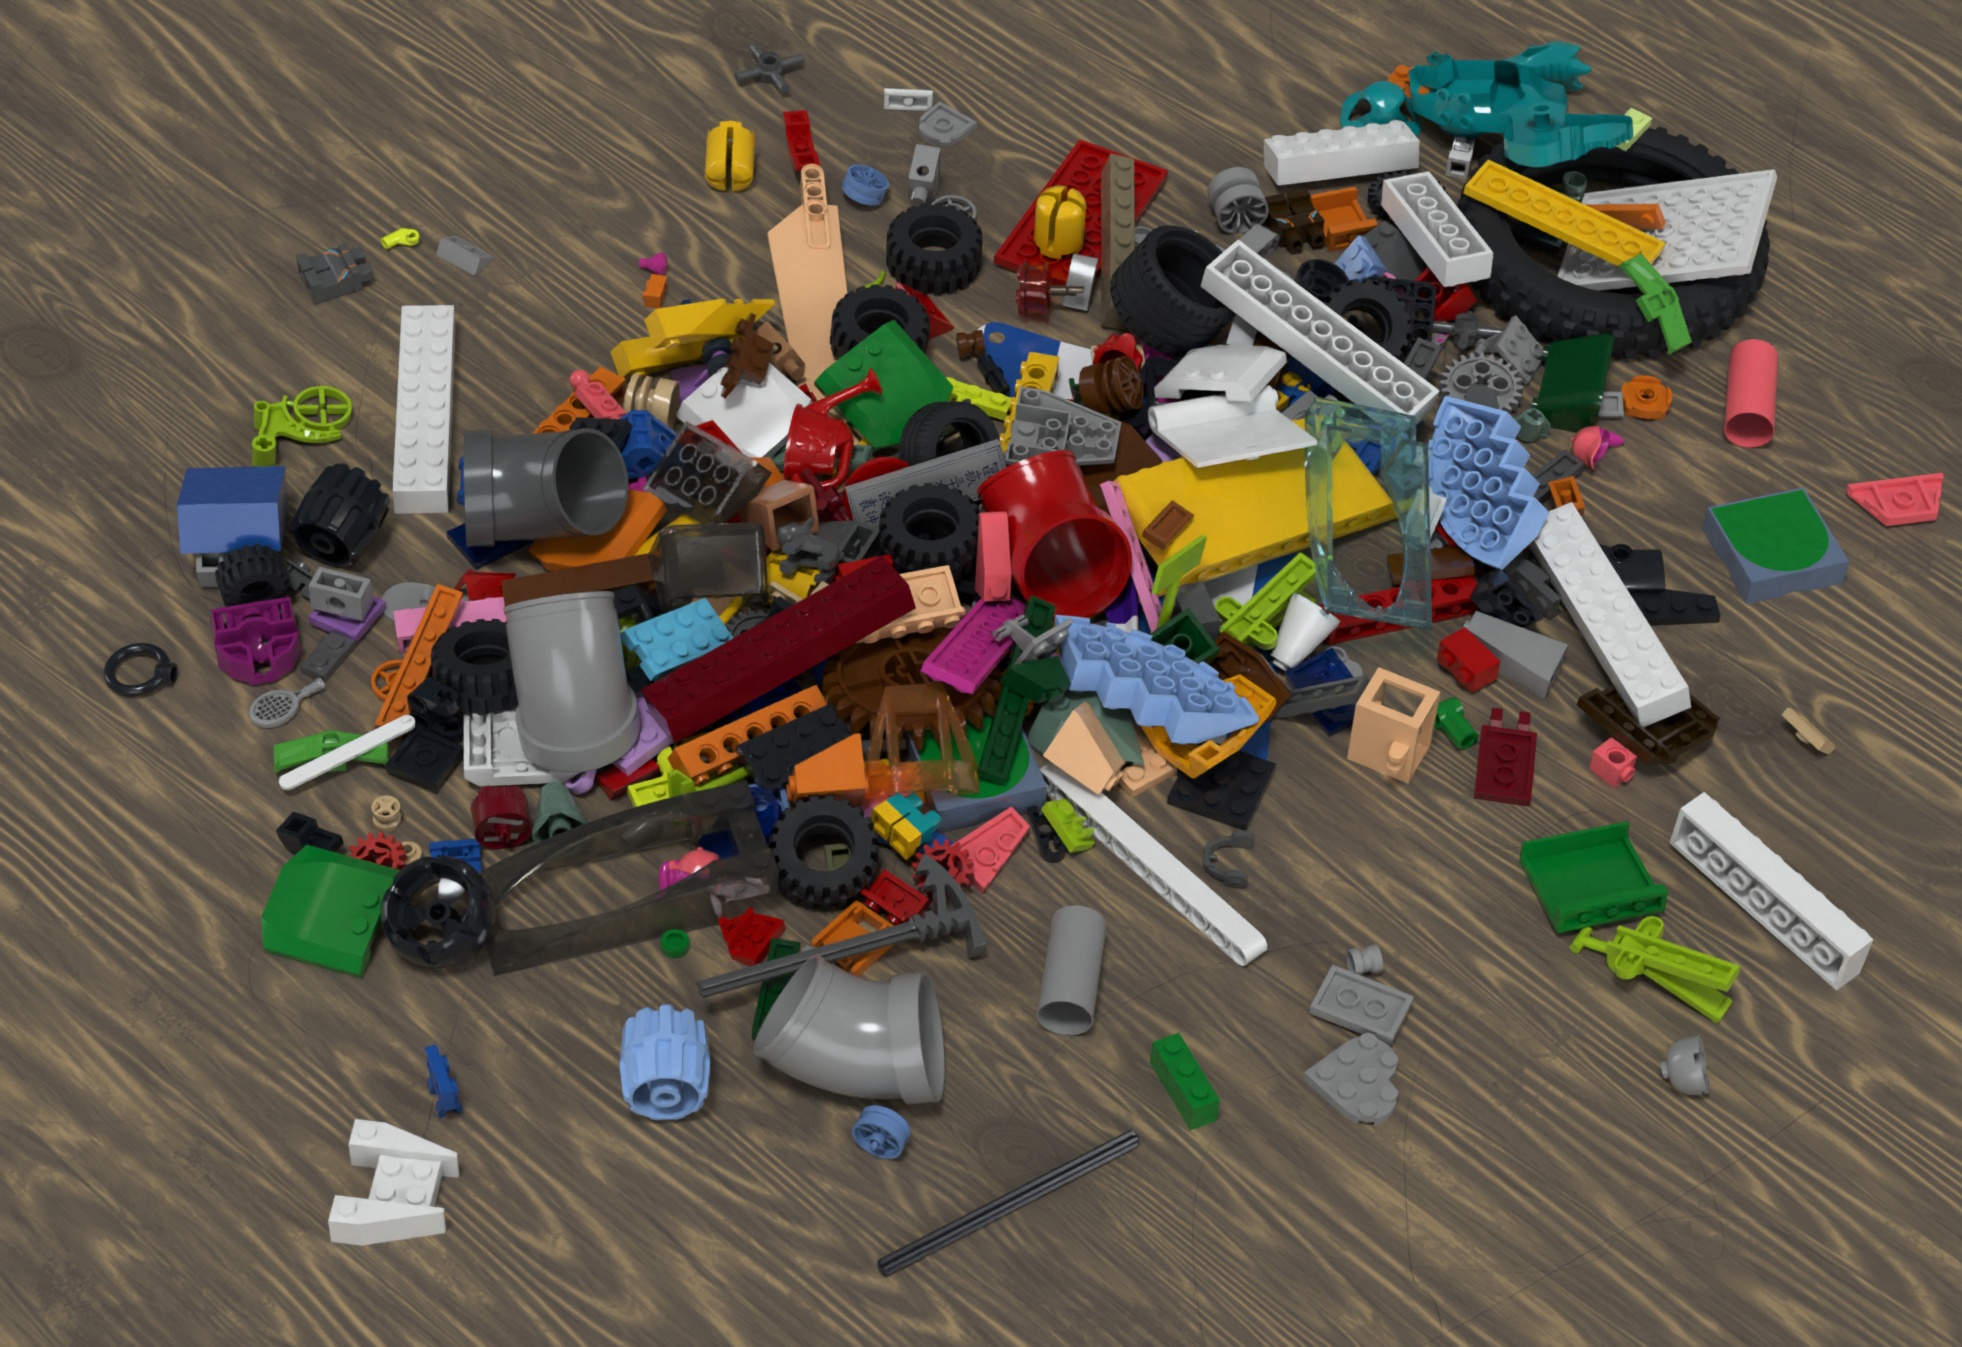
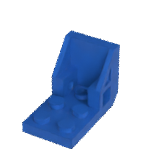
[619,410,703,493]

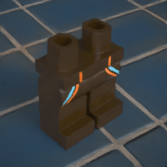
[1264,188,1325,252]

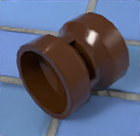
[956,330,985,358]

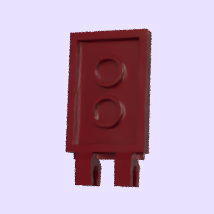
[1474,707,1537,807]

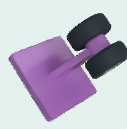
[670,338,732,407]

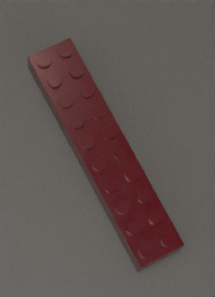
[641,556,916,744]

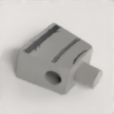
[908,144,941,207]

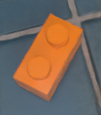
[642,274,667,309]

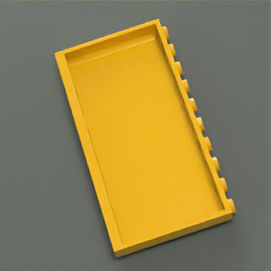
[1114,413,1396,586]

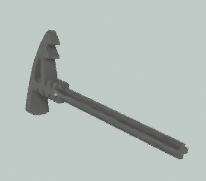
[697,854,987,998]

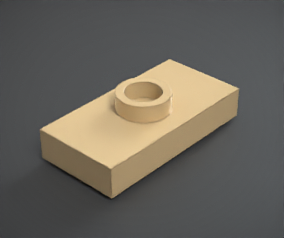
[1782,708,1835,755]

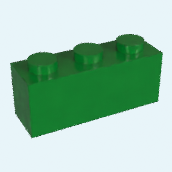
[1150,1033,1220,1131]

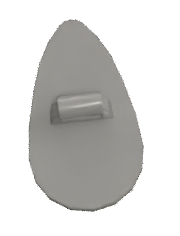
[381,582,469,622]

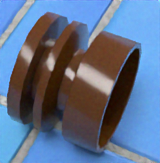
[1079,356,1144,416]

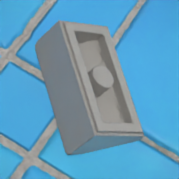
[436,236,494,275]

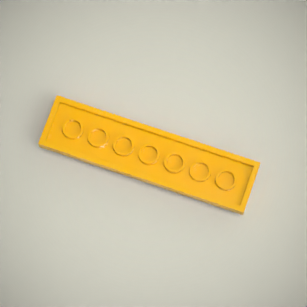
[1463,160,1666,266]

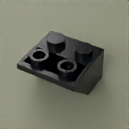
[1470,568,1543,628]

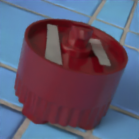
[471,786,532,850]

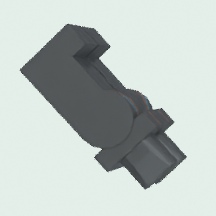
[296,243,374,305]

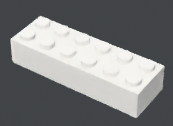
[1264,120,1419,186]
[1381,171,1493,287]

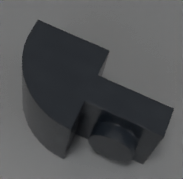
[276,811,344,856]

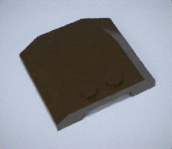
[1576,685,1720,765]

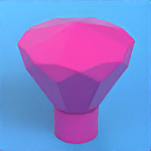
[639,252,668,276]

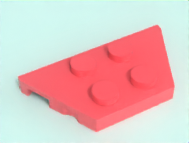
[1846,473,1944,526]

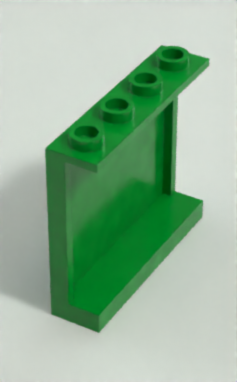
[1519,821,1668,933]

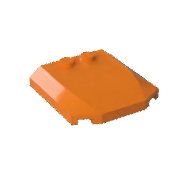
[529,489,667,571]

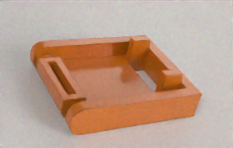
[810,900,894,977]

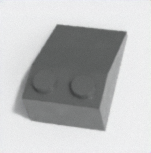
[1363,221,1428,280]

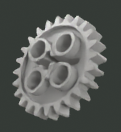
[1439,352,1524,415]

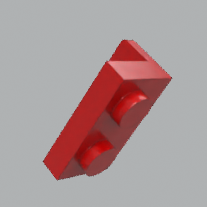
[860,869,932,926]

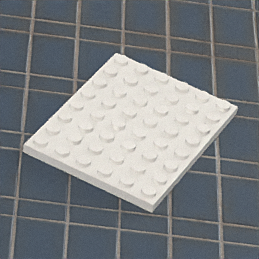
[1558,169,1777,291]

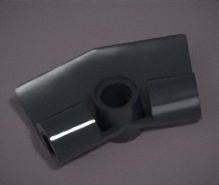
[1598,543,1666,592]

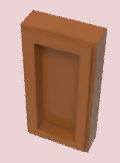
[1142,500,1194,551]

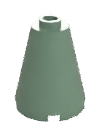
[532,782,589,857]

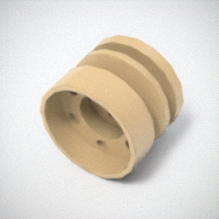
[623,374,680,430]

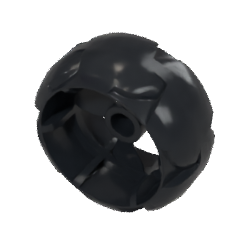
[381,855,495,969]

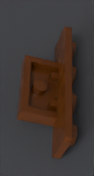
[720,313,774,399]

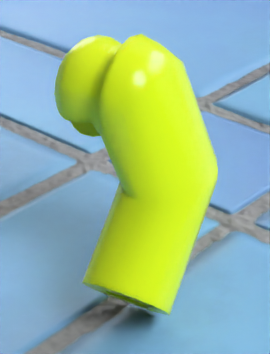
[381,228,420,249]

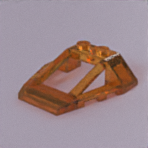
[864,683,979,801]

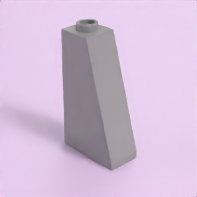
[1463,611,1568,699]

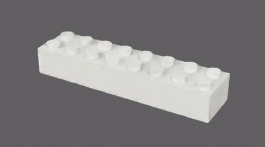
[1669,792,1874,991]

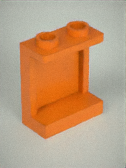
[1310,187,1378,252]

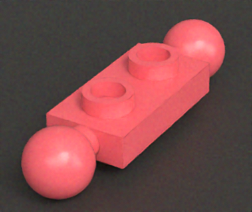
[569,370,626,419]

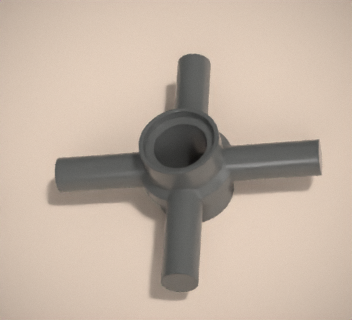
[735,43,804,93]
[1432,311,1505,349]

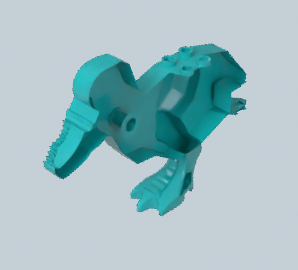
[1409,41,1633,167]

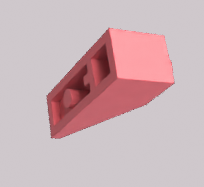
[975,512,1012,601]

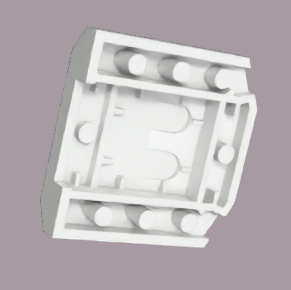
[1154,345,1287,402]
[676,363,813,457]
[464,705,579,786]

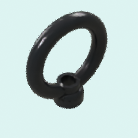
[104,643,178,696]

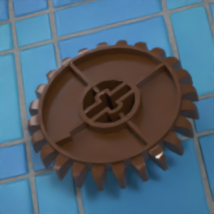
[822,627,1003,750]

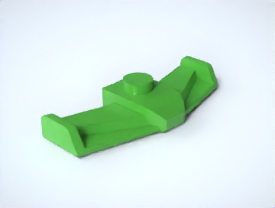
[1618,254,1692,355]
[274,730,389,773]

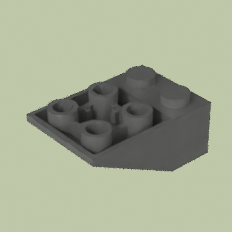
[812,520,880,572]

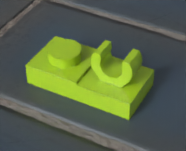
[1041,799,1095,853]

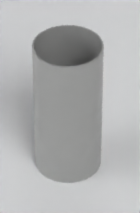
[1037,906,1107,1035]

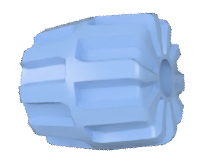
[620,1004,710,1121]

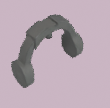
[1202,830,1254,889]

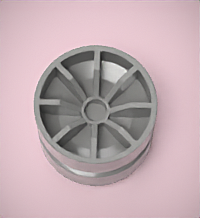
[1208,167,1269,234]

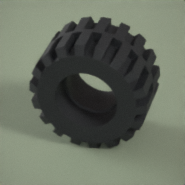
[215,544,291,616]

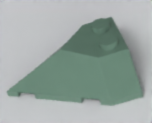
[1027,688,1144,766]

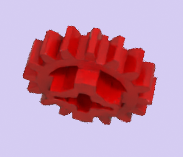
[346,832,408,870]
[912,839,975,901]

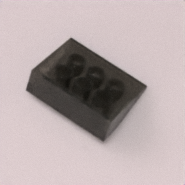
[643,421,772,531]

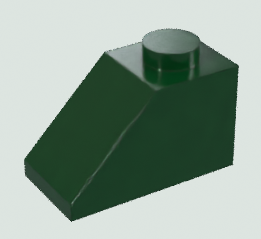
[1000,656,1071,703]

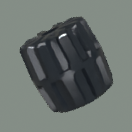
[290,463,390,568]

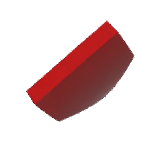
[717,907,786,966]

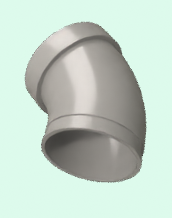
[503,591,640,773]
[753,954,945,1105]

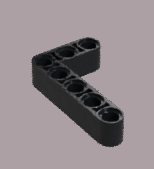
[1367,277,1436,381]

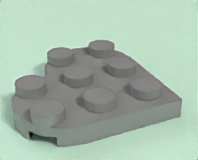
[1303,1033,1398,1125]

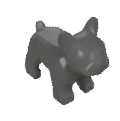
[777,517,845,584]

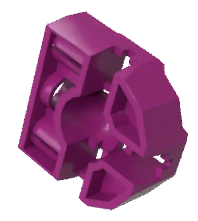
[210,597,302,685]

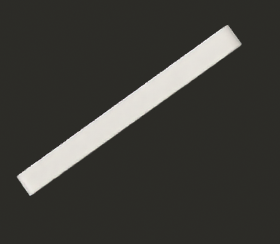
[1040,762,1268,966]

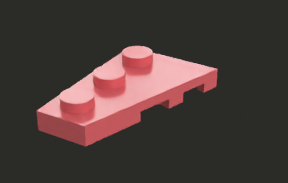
[951,806,1030,894]

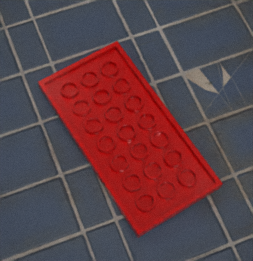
[994,139,1168,286]

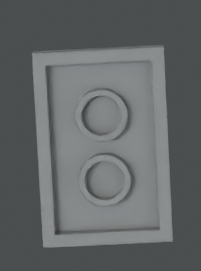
[1309,964,1414,1046]

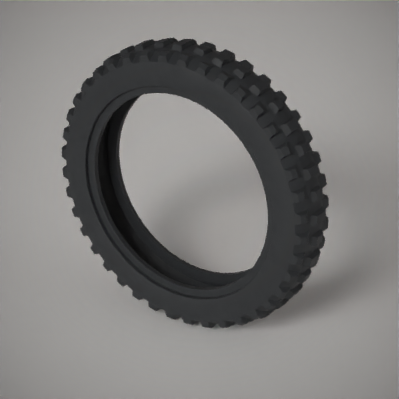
[1457,127,1770,359]

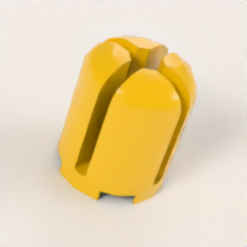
[705,121,756,192]
[1034,185,1087,259]
[760,554,836,607]

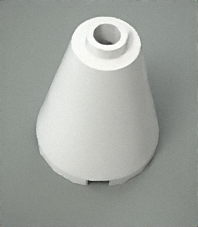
[1271,592,1340,671]

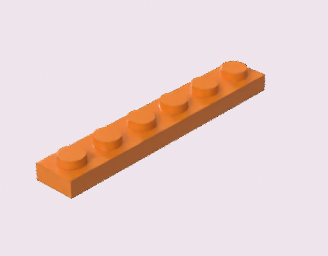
[375,584,463,738]

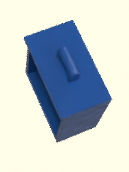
[177,466,289,554]

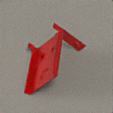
[455,569,516,604]

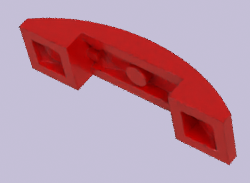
[783,110,820,171]

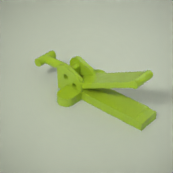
[1215,552,1321,650]
[1570,916,1740,1023]

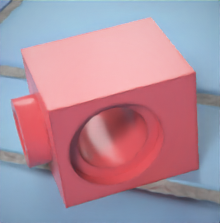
[1589,737,1637,788]

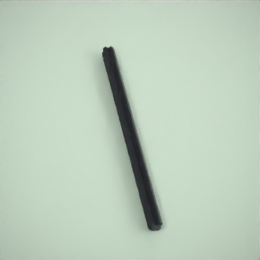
[877,1130,1139,1276]

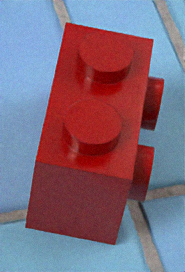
[1437,627,1501,693]

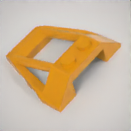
[1140,674,1276,779]

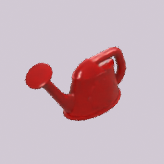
[784,368,883,490]

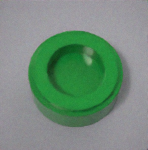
[660,929,690,959]

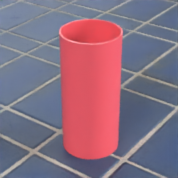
[1724,339,1778,448]

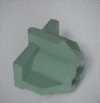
[1514,408,1551,442]

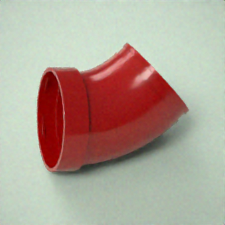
[976,450,1132,620]

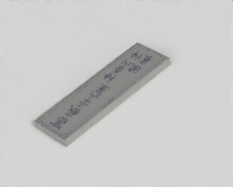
[845,439,1006,528]

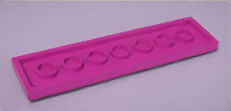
[921,597,1026,694]

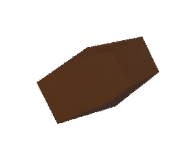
[1209,631,1292,724]

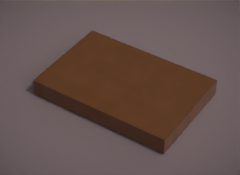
[1387,546,1475,585]

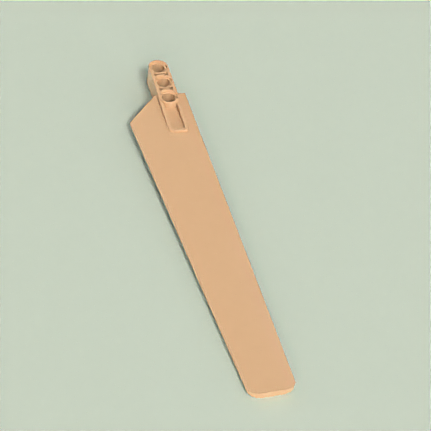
[767,164,862,498]

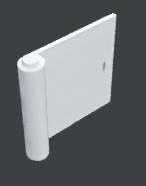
[1148,385,1317,468]

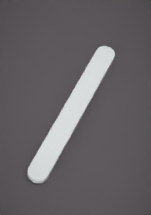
[279,715,416,790]

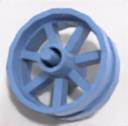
[841,165,889,206]
[852,1105,911,1159]

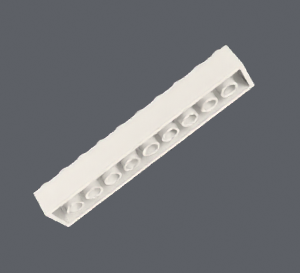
[1201,240,1439,438]
[393,305,455,514]
[1528,502,1691,727]

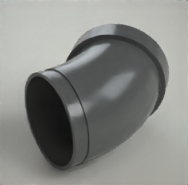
[464,428,629,547]

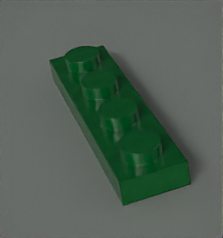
[751,938,801,1039]

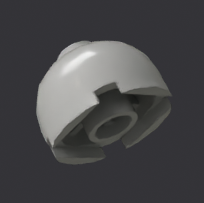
[1661,1035,1710,1095]

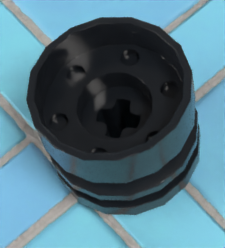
[1294,259,1349,302]

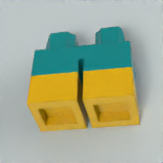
[871,792,941,860]

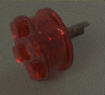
[1015,262,1084,318]

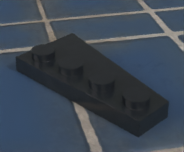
[1629,589,1721,626]

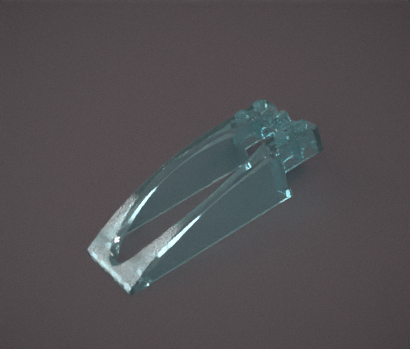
[1305,397,1432,631]

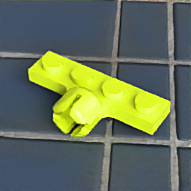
[946,377,1011,426]
[627,745,744,813]

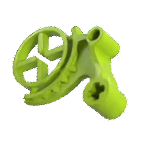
[252,386,352,467]

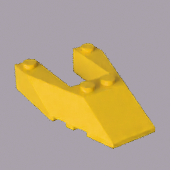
[610,299,775,379]

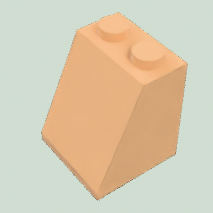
[1043,702,1125,795]

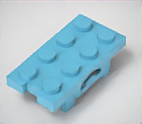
[620,598,733,682]

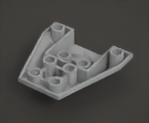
[1005,387,1121,465]

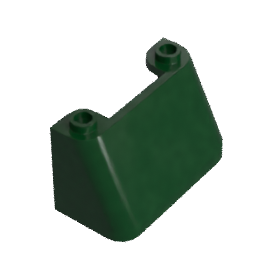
[1531,333,1615,433]

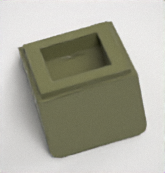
[823,843,851,871]

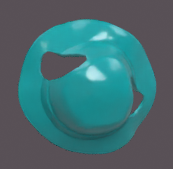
[1340,81,1422,137]

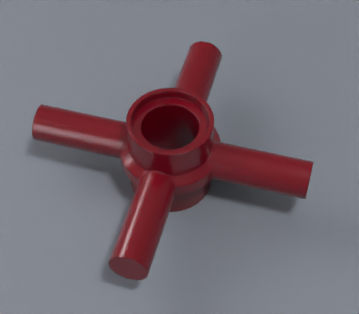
[800,467,847,521]

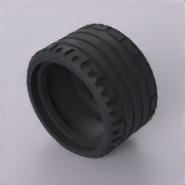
[1110,225,1236,357]

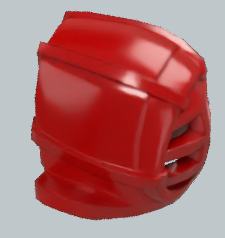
[1092,332,1143,372]

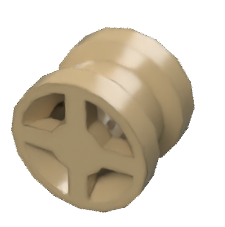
[371,795,402,832]

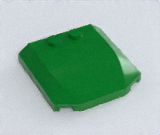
[814,320,954,452]
[261,845,400,979]

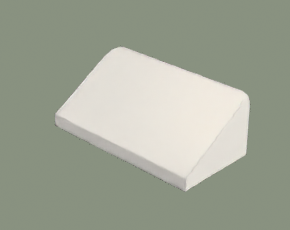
[884,88,933,111]

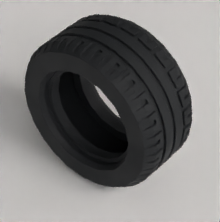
[899,401,1000,466]

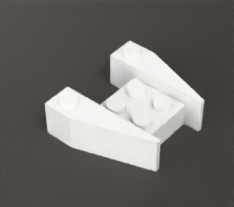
[328,1119,460,1246]

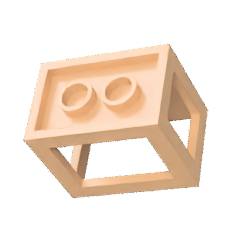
[1347,667,1440,784]

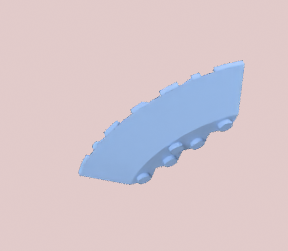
[1426,396,1549,570]
[1054,615,1259,744]

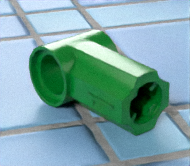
[1434,697,1479,750]

